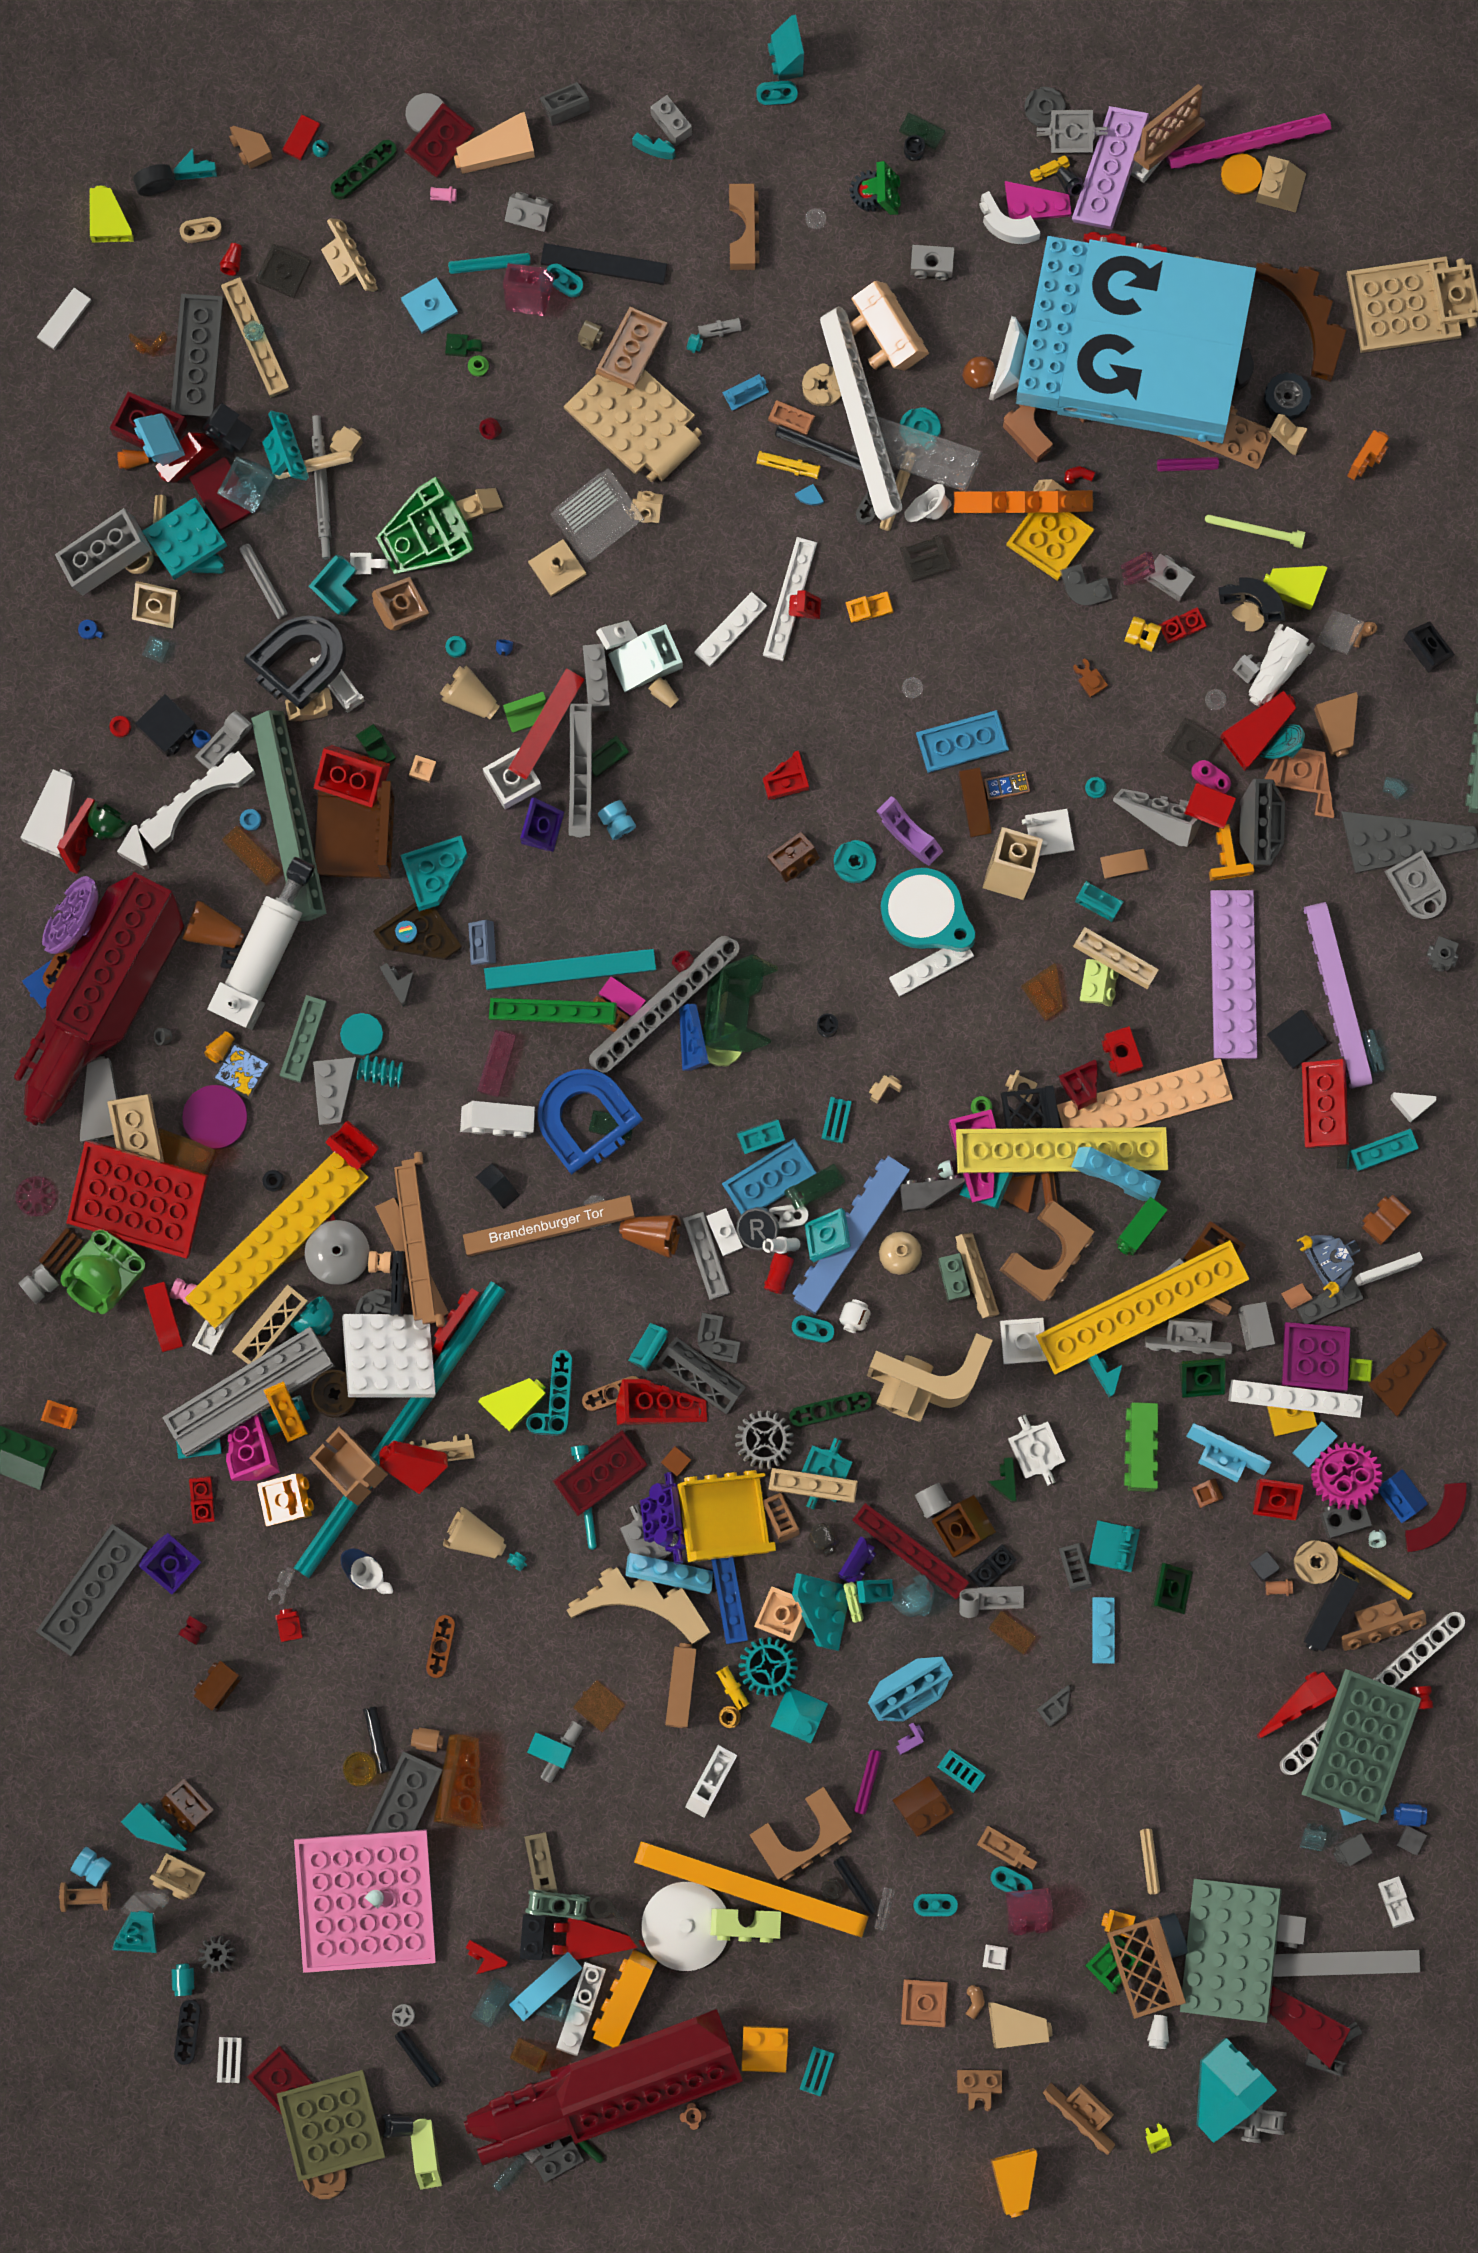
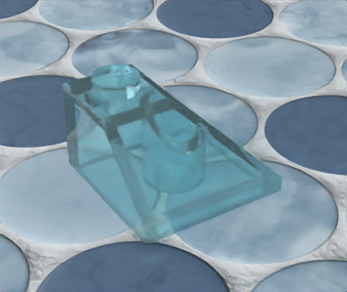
[217,456,275,513]

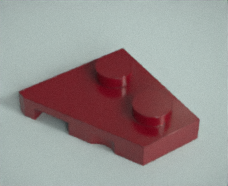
[1058,1060,1097,1110]

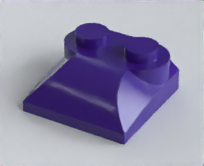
[139,1533,201,1595]
[838,1537,876,1583]

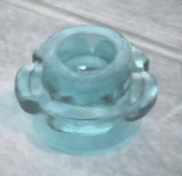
[243,321,264,341]

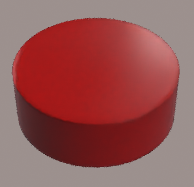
[109,716,131,738]

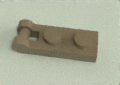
[524,1832,558,1893]

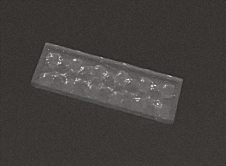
[851,416,982,492]

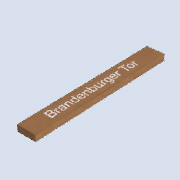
[463,1195,635,1257]

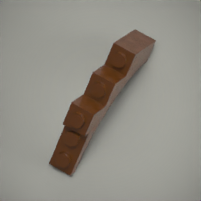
[1255,262,1346,382]

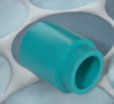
[171,1964,194,1996]

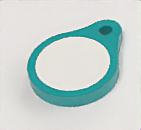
[881,868,975,952]

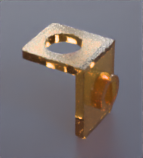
[129,331,167,357]

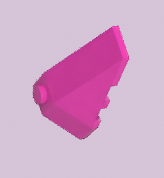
[948,1109,997,1203]
[226,1413,280,1481]

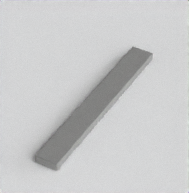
[1273,1950,1420,1977]

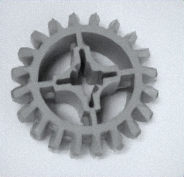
[735,1411,794,1469]

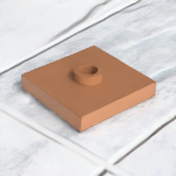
[901,1979,948,2027]

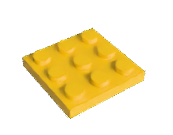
[1006,512,1094,581]

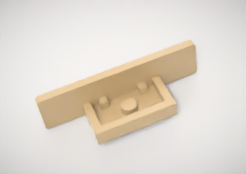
[321,218,378,292]

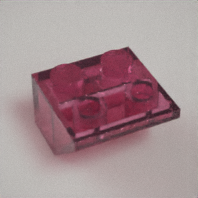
[503,263,555,316]
[1005,1888,1053,1935]

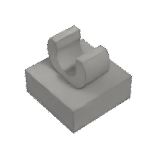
[1232,654,1261,683]

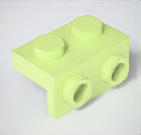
[1080,959,1119,1006]

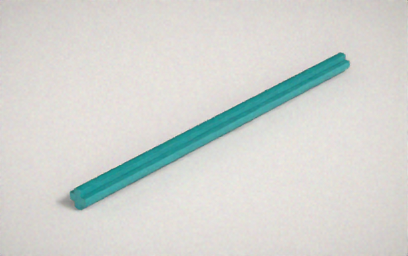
[294,1281,506,1578]

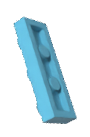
[1092,1597,1115,1664]

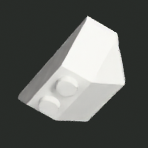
[989,316,1028,400]

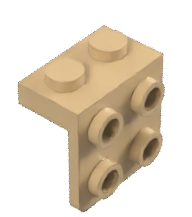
[150,1853,206,1900]

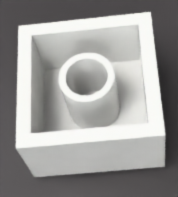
[483,747,542,810]

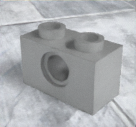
[650,95,692,146]
[910,245,954,280]
[1144,554,1195,602]

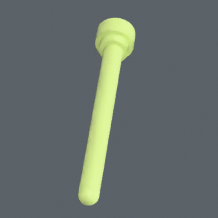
[1205,515,1305,548]

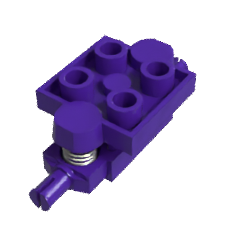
[640,1472,686,1565]

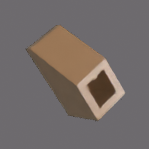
[229,126,272,169]

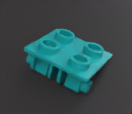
[1089,1520,1140,1572]

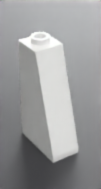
[21,769,75,859]

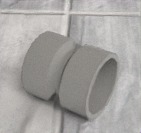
[18,1263,59,1304]

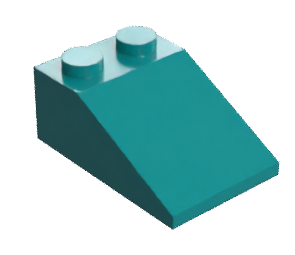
[767,15,804,81]

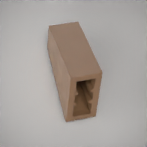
[1314,692,1358,758]

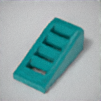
[937,1750,986,1793]

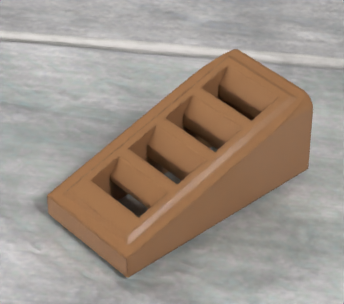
[763,1492,800,1543]

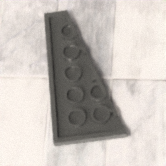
[1341,811,1478,874]

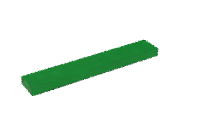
[489,998,617,1025]

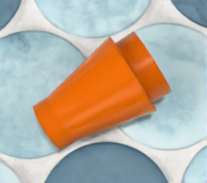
[117,449,149,470]

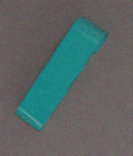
[526,1350,572,1436]

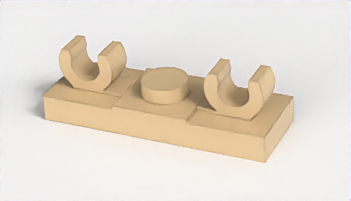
[410,1434,475,1461]

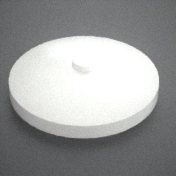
[642,1882,727,1971]

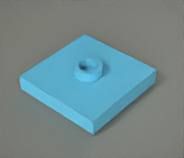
[401,277,458,334]

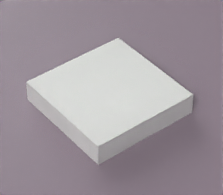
[1000,1318,1047,1364]

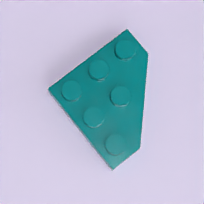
[400,836,468,911]
[792,1573,848,1651]

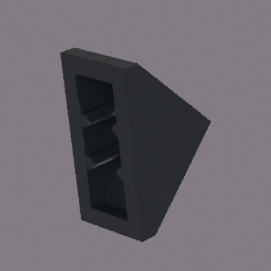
[475,1163,519,1209]

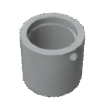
[915,1483,952,1519]

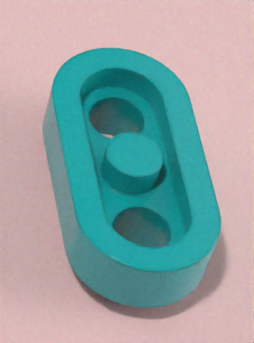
[756,81,798,105]
[545,264,583,297]
[792,1315,834,1343]
[990,1866,1033,1899]
[913,1894,958,1916]

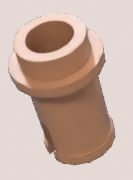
[1266,1579,1293,1596]

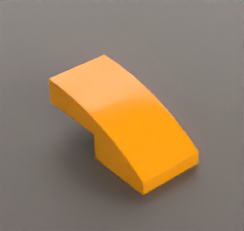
[846,592,894,623]

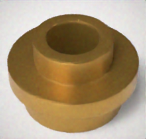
[719,1706,741,1728]

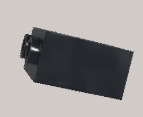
[135,694,197,757]

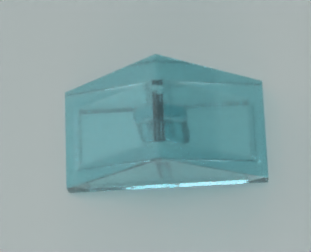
[471,1978,513,2028]
[532,1995,570,2022]

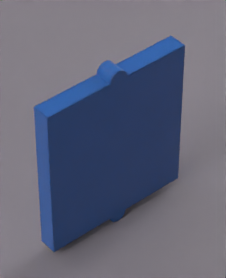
[22,960,59,1009]

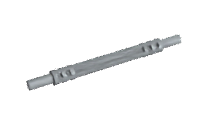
[312,415,331,559]

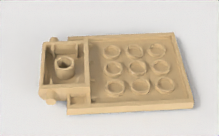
[1346,257,1478,353]
[564,370,702,482]

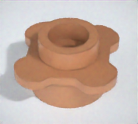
[680,2103,706,2130]

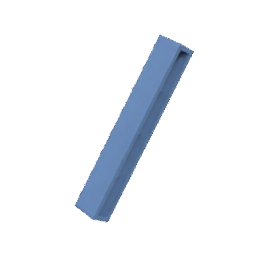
[793,1156,910,1315]

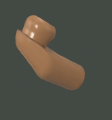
[1349,622,1377,648]
[965,1985,985,2020]

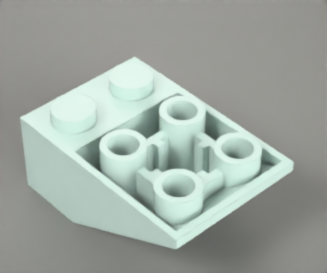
[608,624,683,692]

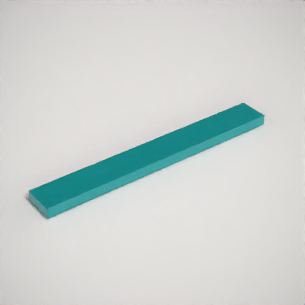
[484,949,656,990]

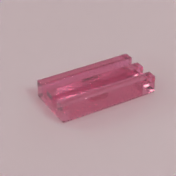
[1121,552,1156,585]

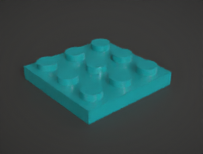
[142,497,227,580]

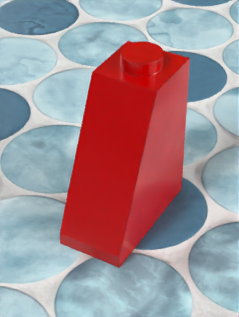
[155,432,219,483]
[379,1441,448,1494]

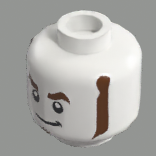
[839,1299,871,1333]

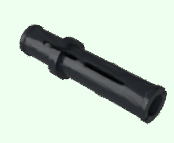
[390,1251,407,1317]
[363,1706,391,1774]

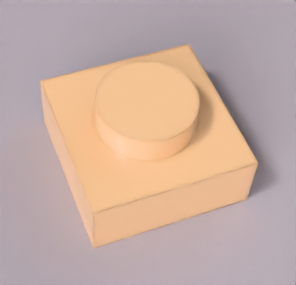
[409,755,436,783]

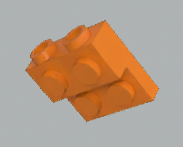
[1347,430,1389,480]

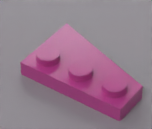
[1005,181,1071,220]

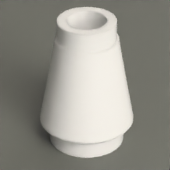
[1147,2015,1169,2049]

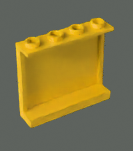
[677,1470,776,1562]

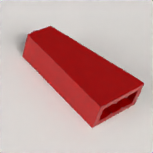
[1220,691,1296,771]

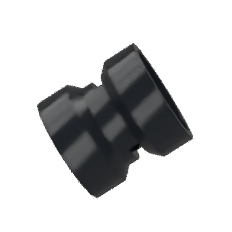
[904,135,925,161]
[817,1013,838,1038]

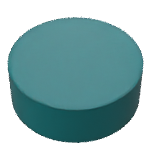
[445,636,467,658]

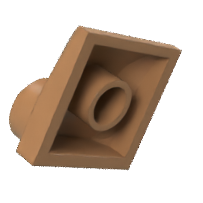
[372,577,429,631]

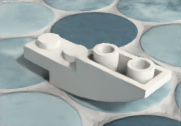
[556,1962,606,2056]

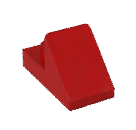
[789,590,821,619]
[465,1940,509,1974]

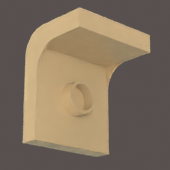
[867,1333,992,1422]

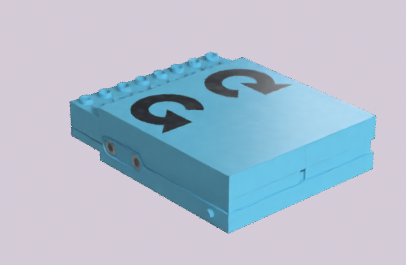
[1016,236,1256,443]

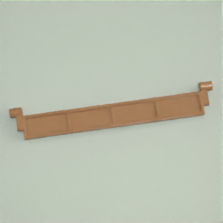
[394,1152,445,1327]

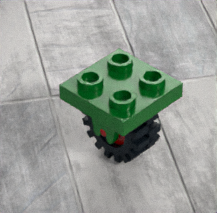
[849,161,901,215]

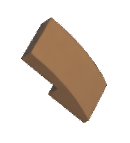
[1100,849,1149,879]

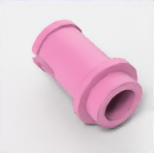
[430,186,457,203]

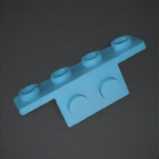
[1186,1424,1271,1482]

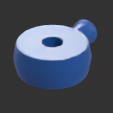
[78,620,104,639]

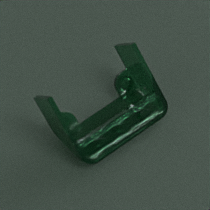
[703,954,778,1052]

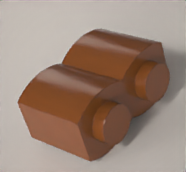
[1362,1195,1411,1245]

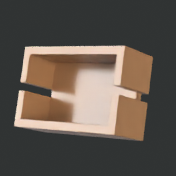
[310,1427,388,1506]

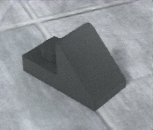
[380,963,414,1006]

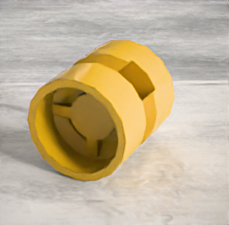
[1124,616,1162,652]

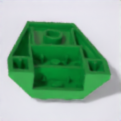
[376,477,474,574]

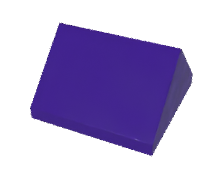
[520,798,564,852]

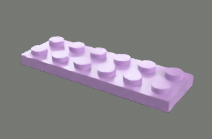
[1072,106,1150,230]

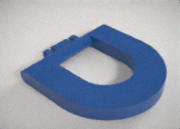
[538,1069,643,1175]

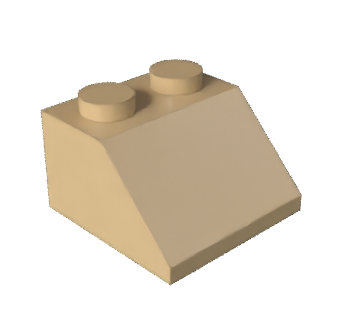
[1256,156,1306,212]

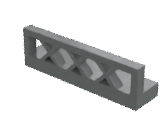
[657,1337,746,1415]

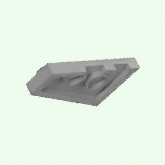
[313,1057,356,1126]

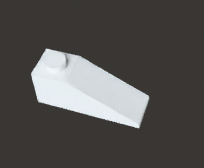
[685,1745,737,1818]

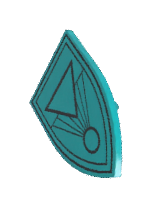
[1259,724,1305,759]

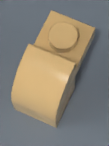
[285,688,333,721]

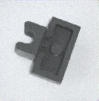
[534,2140,584,2182]

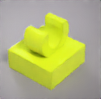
[1145,2124,1172,2154]

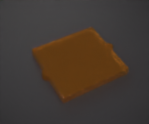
[573,1680,625,1732]

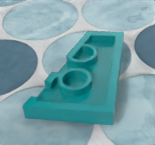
[112,1911,157,1953]

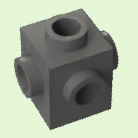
[1426,936,1459,972]

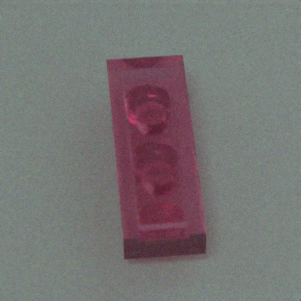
[477,1030,516,1098]

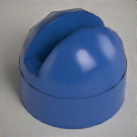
[496,639,513,656]
[192,730,211,748]

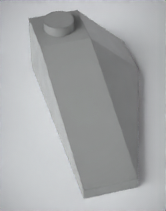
[1113,789,1202,847]

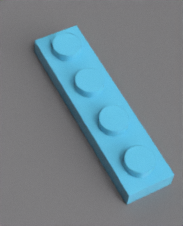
[626,1553,713,1594]

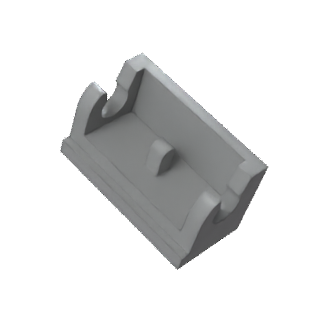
[1238,1302,1275,1351]

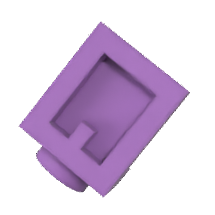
[896,1723,925,1755]

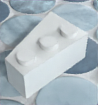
[460,1101,535,1138]

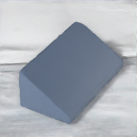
[468,920,496,965]

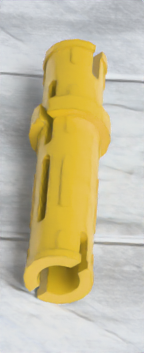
[756,451,821,479]

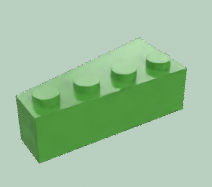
[1124,1403,1158,1492]

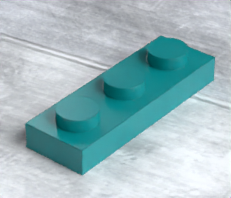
[1350,1129,1419,1171]

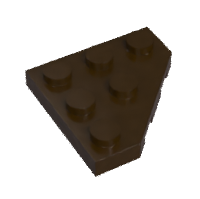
[373,902,462,960]

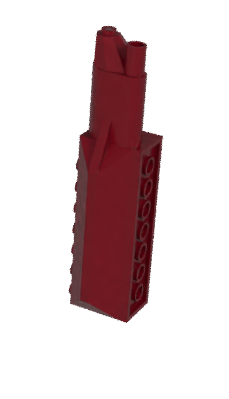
[14,872,184,1126]
[464,2009,743,2166]

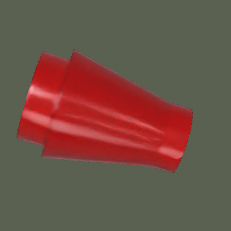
[219,243,242,276]

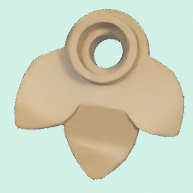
[1232,602,1264,632]

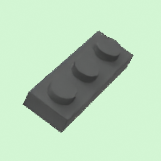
[1296,1279,1364,1324]

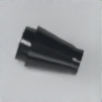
[1056,167,1084,196]

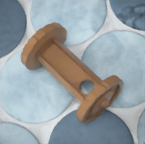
[59,1881,111,1912]

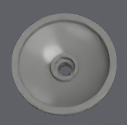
[305,1220,370,1285]

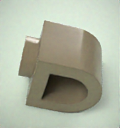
[578,320,604,350]

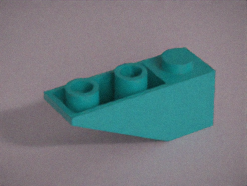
[121,1803,188,1852]

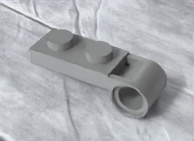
[195,710,253,770]
[959,1586,1024,1618]

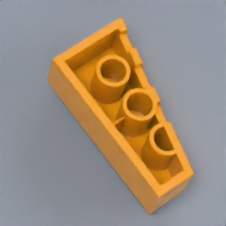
[592,1950,657,2047]

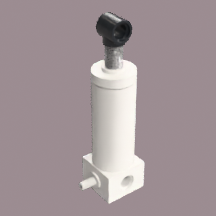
[207,856,315,1030]

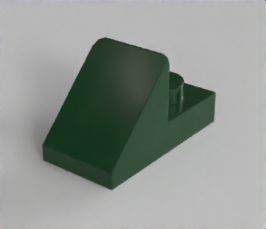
[356,724,396,763]
[987,1457,1016,1503]

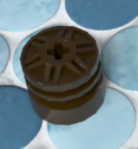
[311,1370,357,1418]

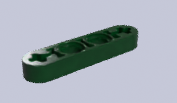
[330,140,397,200]
[789,1392,872,1427]

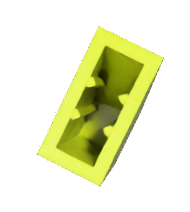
[90,186,134,243]
[1263,566,1327,610]
[478,1378,546,1432]

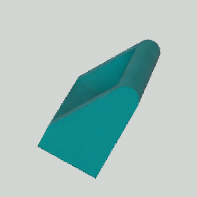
[628,1323,669,1372]

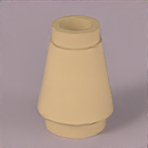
[648,677,679,708]

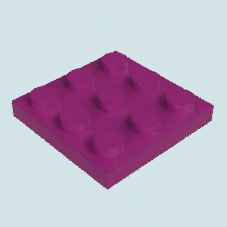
[1282,1322,1350,1392]

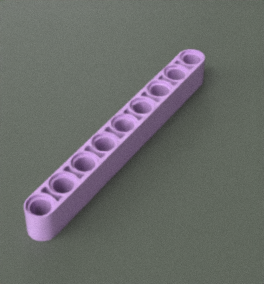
[1304,902,1372,1089]

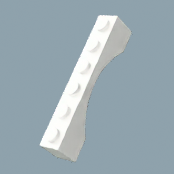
[138,751,256,853]
[1228,1380,1363,1418]

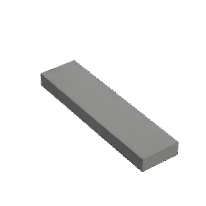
[683,1212,730,1300]

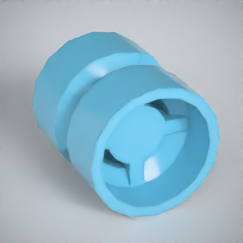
[598,800,636,840]
[70,1847,112,1887]

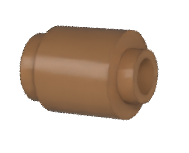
[411,1727,444,1752]

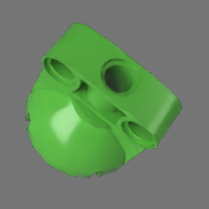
[61,1230,145,1314]

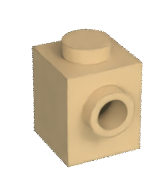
[330,426,363,463]

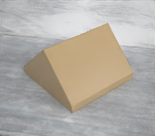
[132,581,181,629]

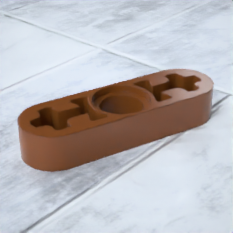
[426,1615,455,1678]

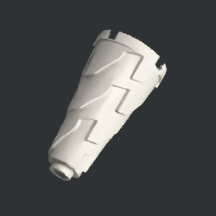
[1249,624,1315,707]

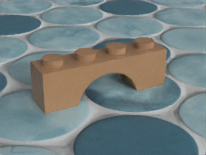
[729,184,759,270]

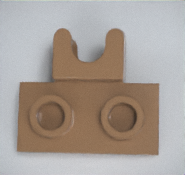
[957,2070,1002,2111]

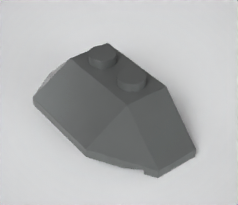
[1239,779,1285,865]

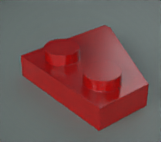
[763,750,809,800]

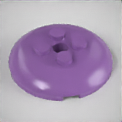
[42,876,98,954]

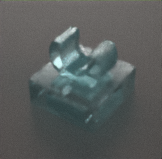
[142,636,170,664]
[1300,1823,1327,1851]

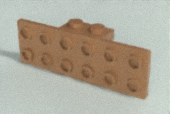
[1175,404,1272,469]

